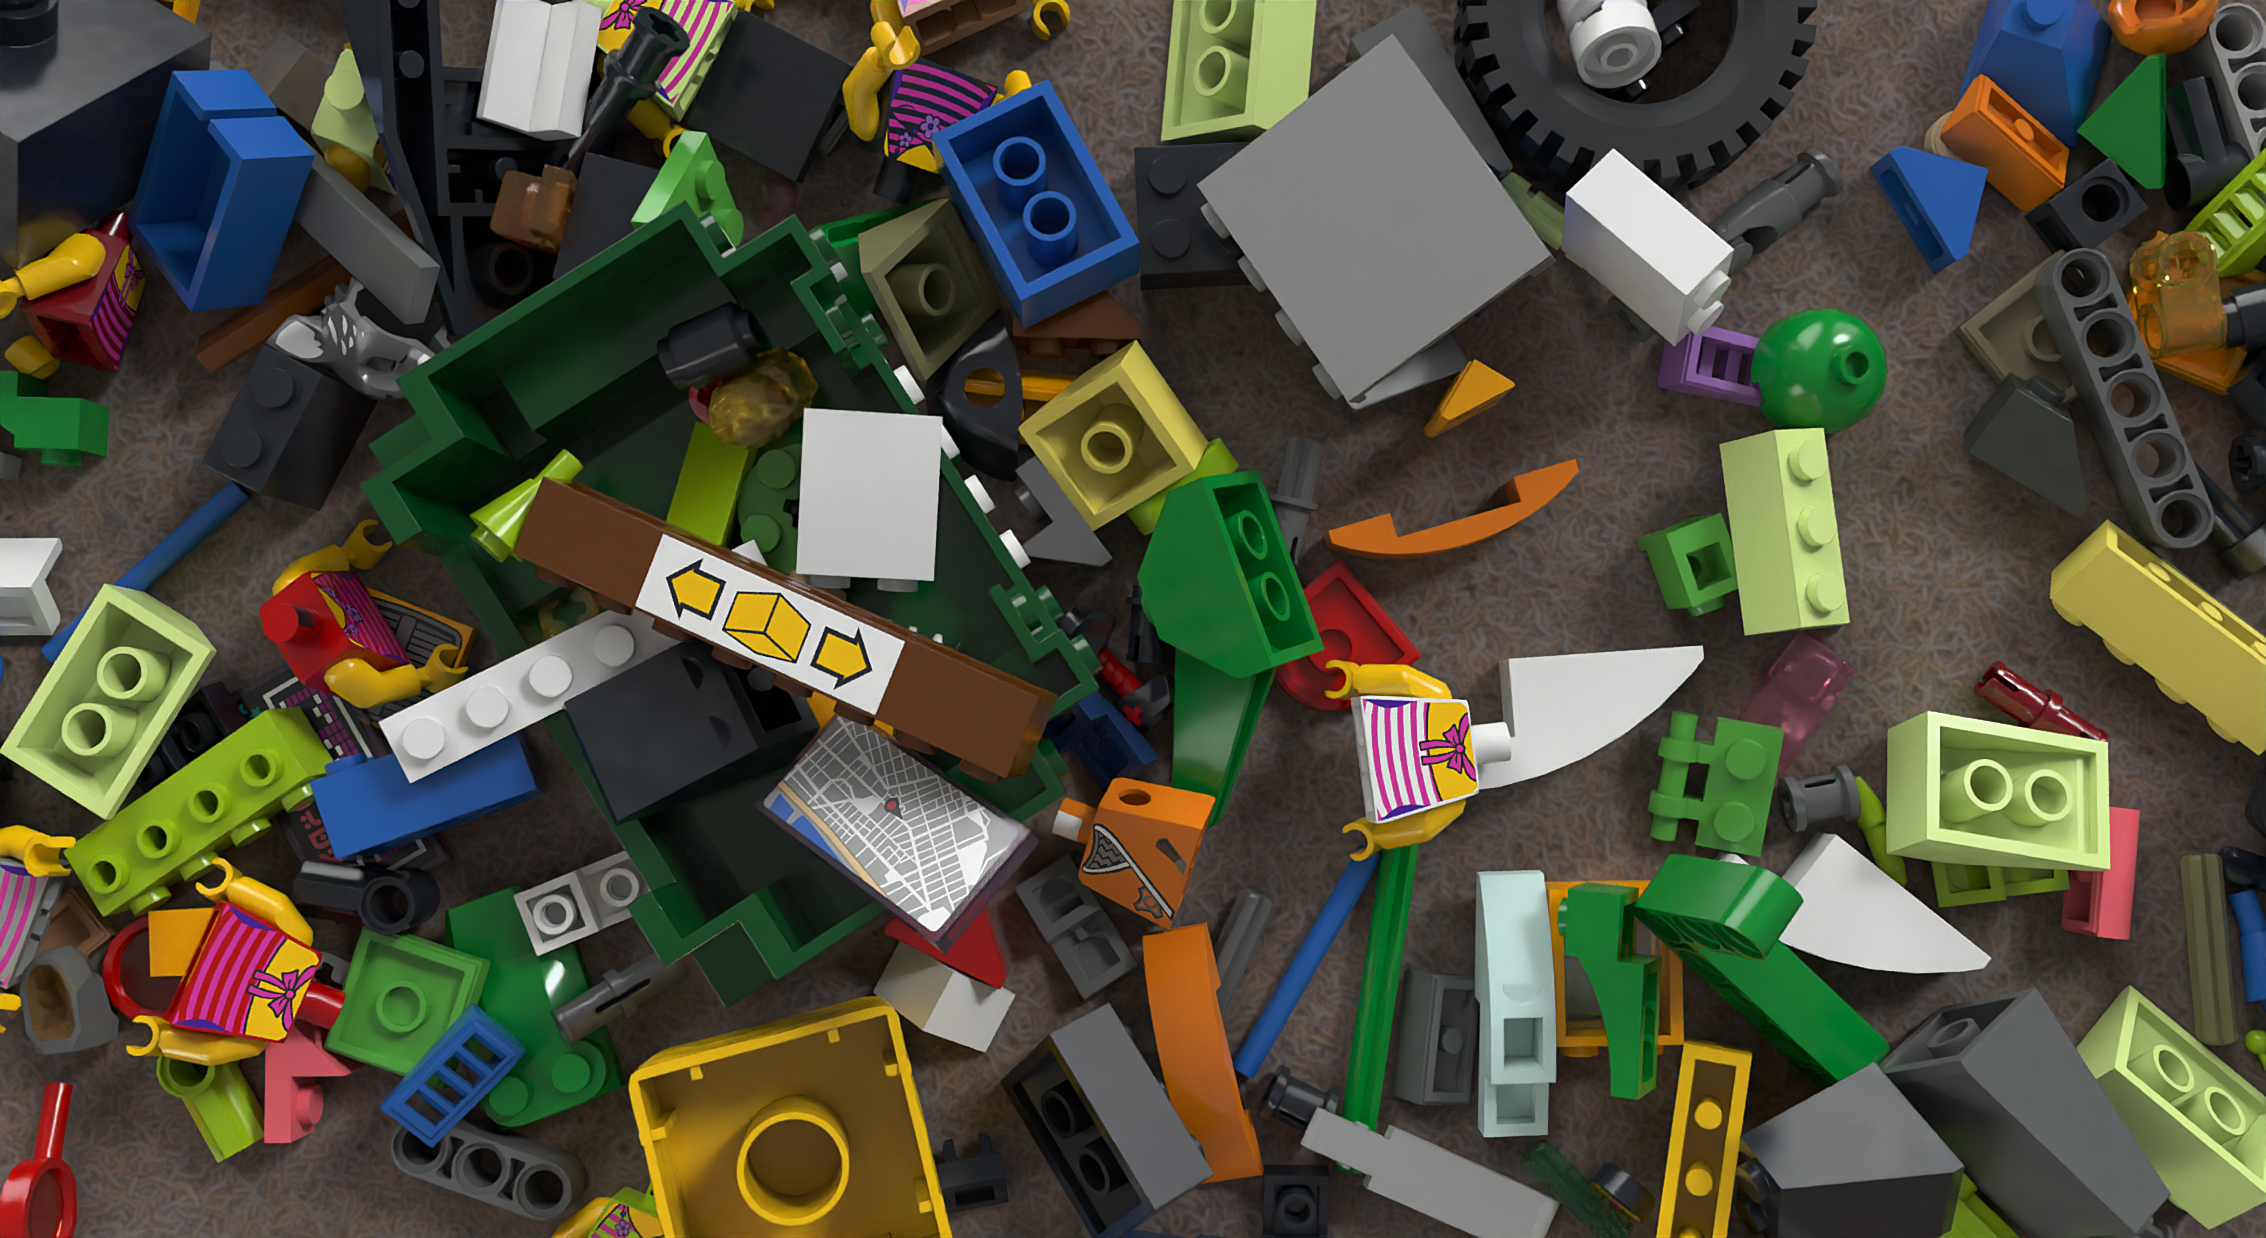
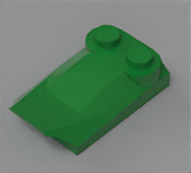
[441,885,627,1132]

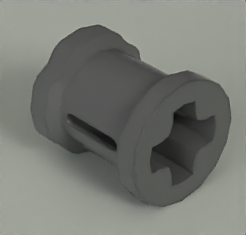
[1777,764,1861,832]

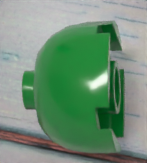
[1750,308,1888,434]

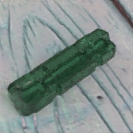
[1522,1139,1633,1238]

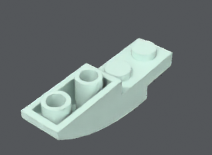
[1475,870,1556,1137]

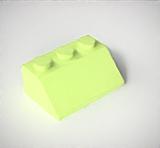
[1161,0,1317,145]
[1719,428,1850,636]
[0,583,217,820]
[2076,985,2266,1230]

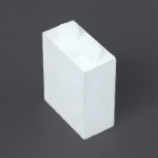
[1561,148,1734,346]
[796,408,943,592]

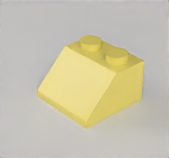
[1018,340,1209,531]

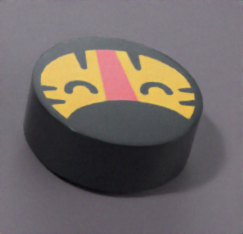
[1590,1162,1657,1224]

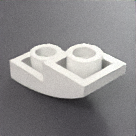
[513,851,651,956]

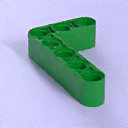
[1632,854,1890,1089]

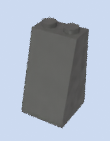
[1878,988,2171,1238]

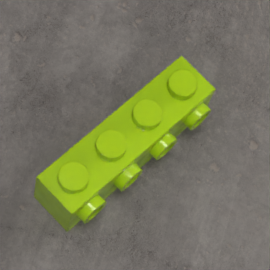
[62,706,333,917]

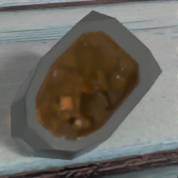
[19,945,119,1055]

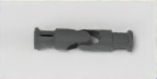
[1607,147,1844,343]

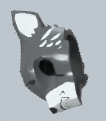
[267,276,451,401]

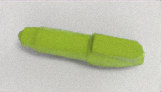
[1854,776,1908,888]

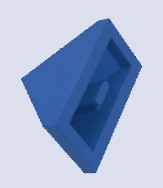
[1869,146,1988,274]

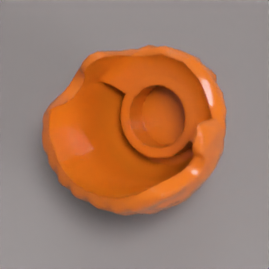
[2107,0,2219,57]

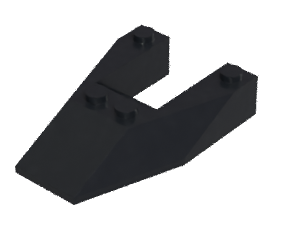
[337,0,616,336]

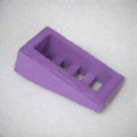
[1658,326,1765,407]

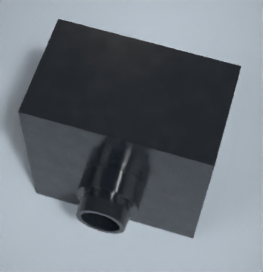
[0,0,212,270]

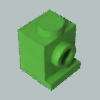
[1636,513,1738,616]

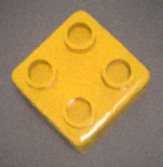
[628,996,953,1238]

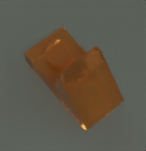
[490,164,578,259]

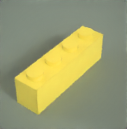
[2050,519,2266,756]

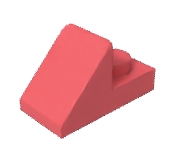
[264,1018,365,1143]

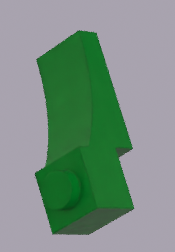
[0,371,110,468]
[1558,882,1662,1100]

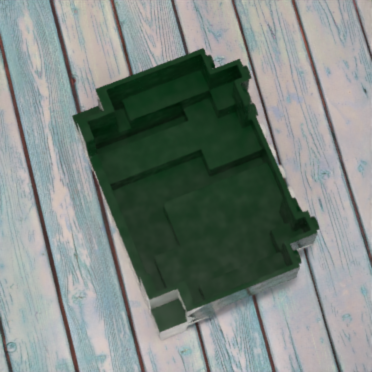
[360,200,1104,1010]

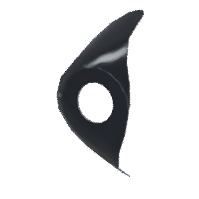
[925,309,1023,482]

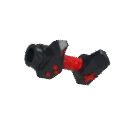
[1056,607,1175,735]

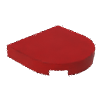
[1275,559,1422,712]

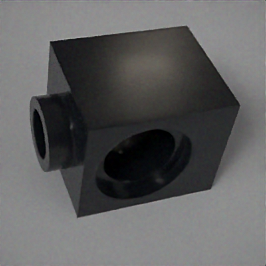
[2024,157,2149,254]

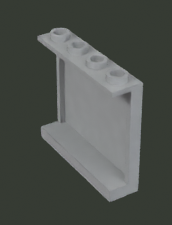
[1197,33,1556,404]

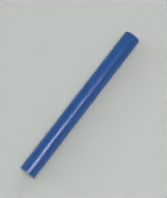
[41,480,252,664]
[1232,844,1382,1079]

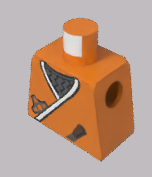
[1052,777,1216,930]

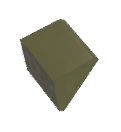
[858,199,1001,381]

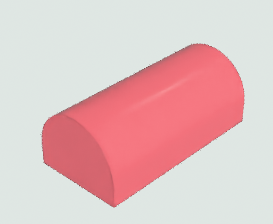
[2061,807,2140,940]

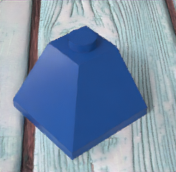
[1954,0,2113,150]

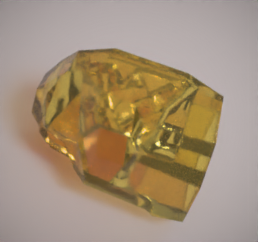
[709,347,818,450]

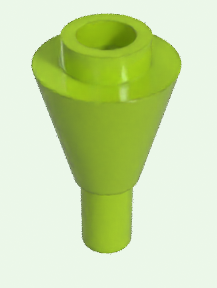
[469,449,584,563]

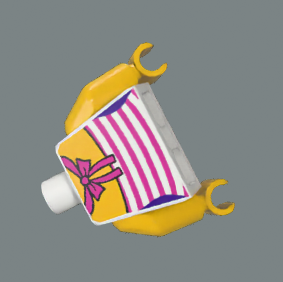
[1324,660,1511,861]

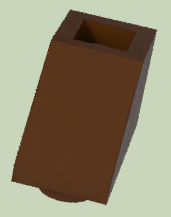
[1013,289,1141,360]

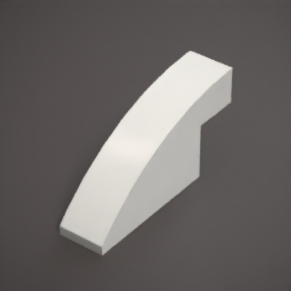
[1477,645,1704,790]
[1714,832,1992,973]

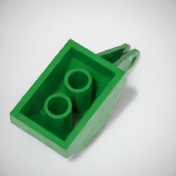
[1137,469,1325,829]

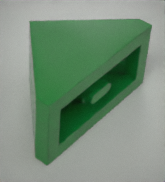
[2077,52,2167,189]

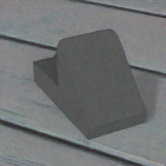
[1014,455,1113,571]

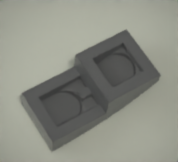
[1014,854,1141,1002]

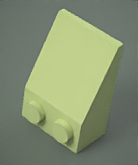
[1886,711,2110,872]

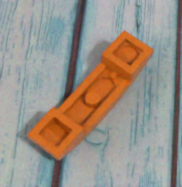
[1323,459,1579,559]
[1142,922,1264,1184]

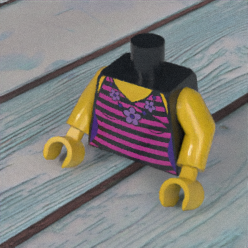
[842,22,1038,205]

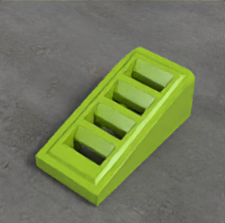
[2180,148,2266,277]

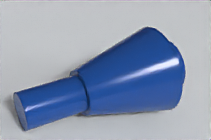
[2227,889,2266,1012]

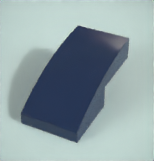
[1042,691,1160,793]

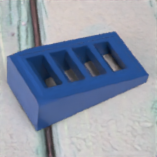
[380,1002,526,1148]

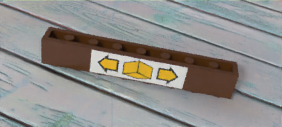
[513,476,1058,784]

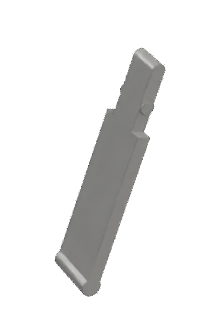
[1300,1107,1561,1238]

